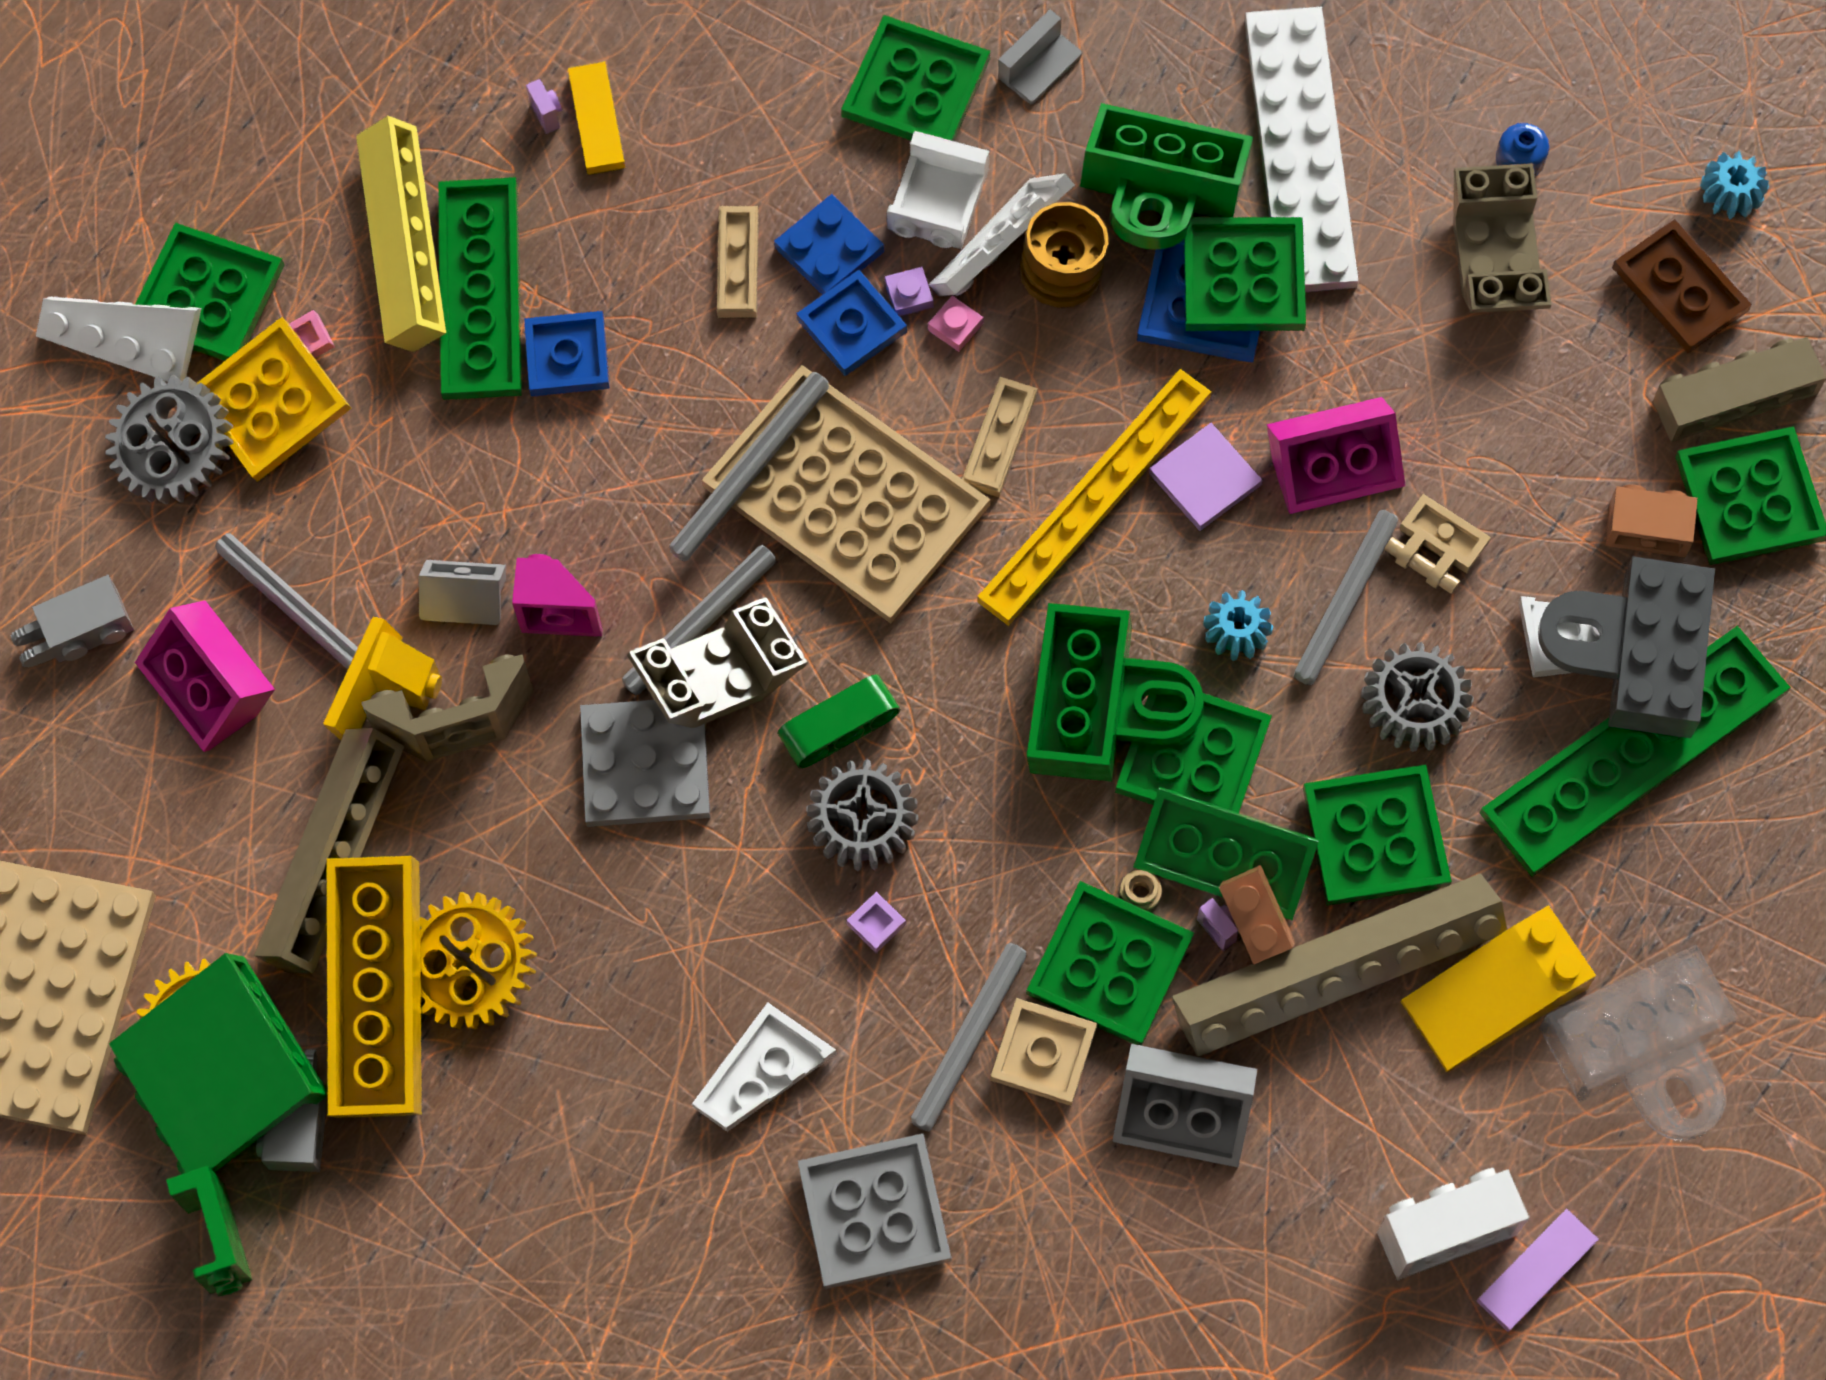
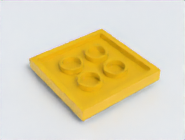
[197,317,352,482]

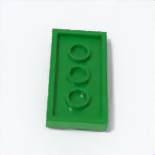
[1133,787,1319,921]

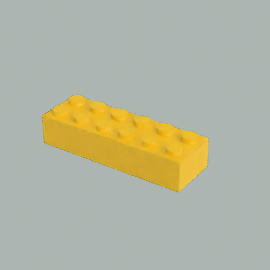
[326,856,422,1118]

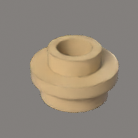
[1120,870,1162,911]

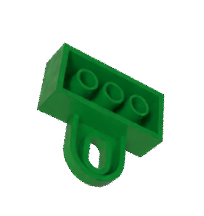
[1080,103,1253,249]
[1026,603,1204,782]

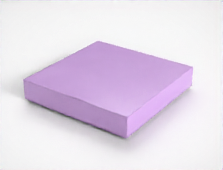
[1149,423,1262,531]

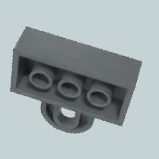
[1538,556,1715,739]

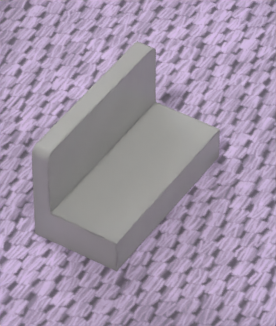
[998,10,1082,104]
[419,560,506,625]

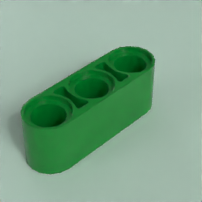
[777,674,901,769]

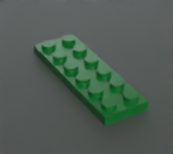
[438,177,522,400]

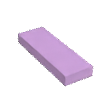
[1476,1209,1598,1332]

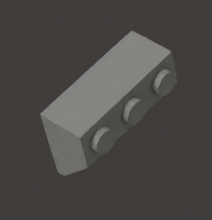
[1112,1044,1257,1167]

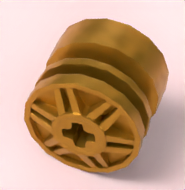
[1020,202,1109,308]

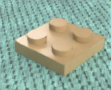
[990,998,1097,1106]

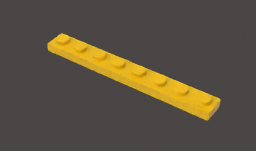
[977,369,1211,626]

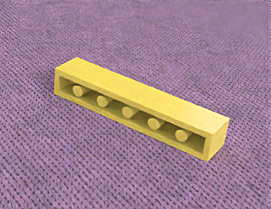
[356,116,446,352]

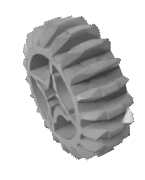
[1361,641,1474,752]
[806,759,918,871]

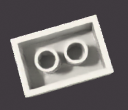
[1377,1168,1529,1280]

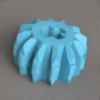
[1700,150,1769,220]
[1203,590,1273,661]

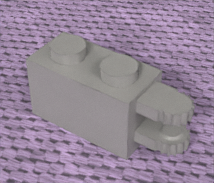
[10,575,134,668]
[256,1050,328,1172]

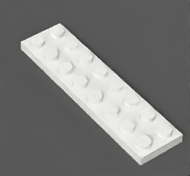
[1245,7,1358,292]

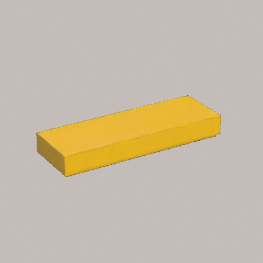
[568,62,626,175]
[323,617,403,740]

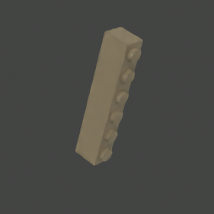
[254,728,405,974]

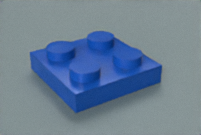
[774,194,884,295]
[796,270,907,376]
[524,311,610,396]

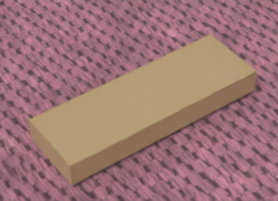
[717,206,759,318]
[962,377,1038,497]

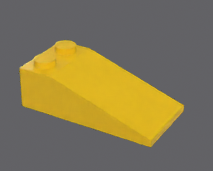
[1401,905,1596,1072]

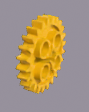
[420,892,537,1030]

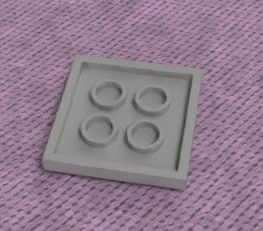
[580,700,710,827]
[798,1134,951,1289]

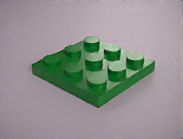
[841,15,991,141]
[1184,217,1306,331]
[135,222,285,361]
[1675,426,1826,565]
[1115,693,1272,813]
[1303,765,1452,906]
[1026,881,1194,1046]

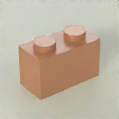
[1605,485,1698,558]
[1219,865,1295,965]

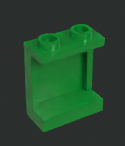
[166,1165,252,1296]

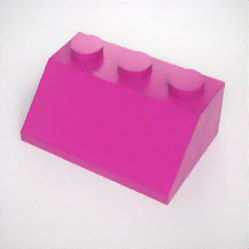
[1267,397,1405,514]
[135,601,275,752]

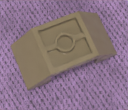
[1453,163,1552,313]
[627,597,808,728]
[362,654,534,762]

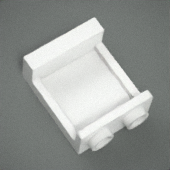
[887,131,989,249]

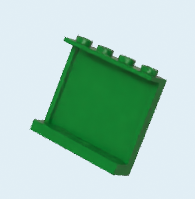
[109,953,328,1174]

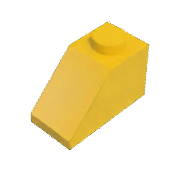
[368,632,442,710]

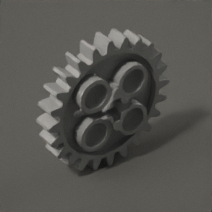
[105,375,234,504]

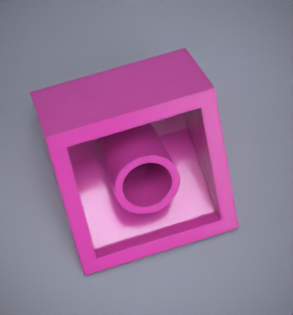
[512,554,603,637]

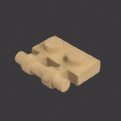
[1384,494,1491,594]

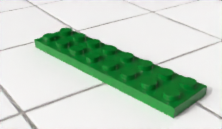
[1480,625,1791,877]

